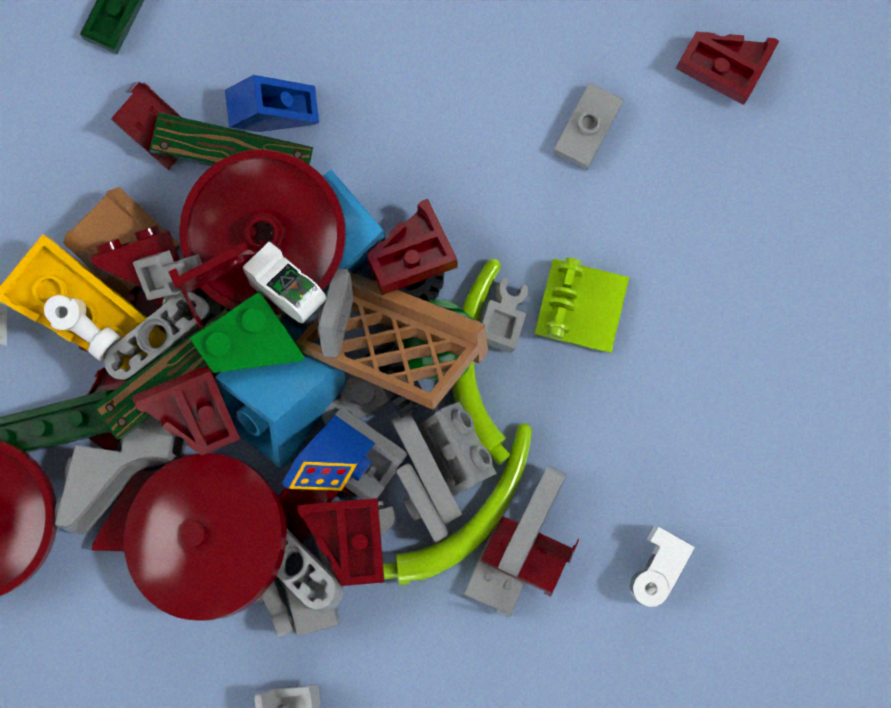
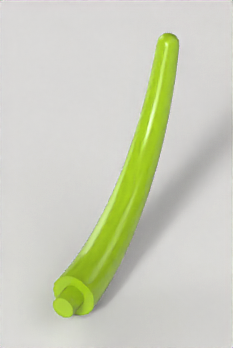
[452,258,510,465]
[383,423,532,586]

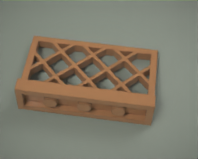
[295,271,488,410]

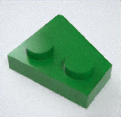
[189,291,305,373]

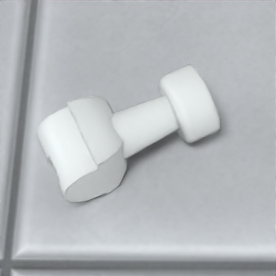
[44,295,121,361]

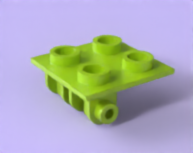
[534,257,630,353]

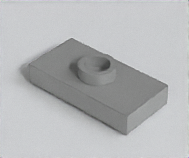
[553,82,624,170]
[318,269,354,357]
[396,464,448,542]

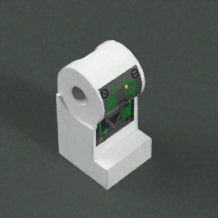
[243,242,327,323]
[629,526,695,607]

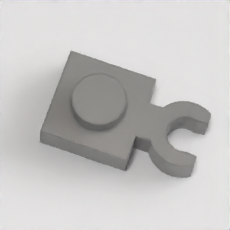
[480,277,528,353]
[257,576,296,637]

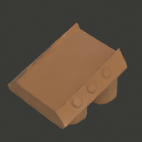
[63,187,180,297]

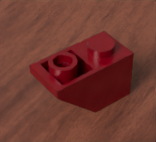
[90,225,180,288]

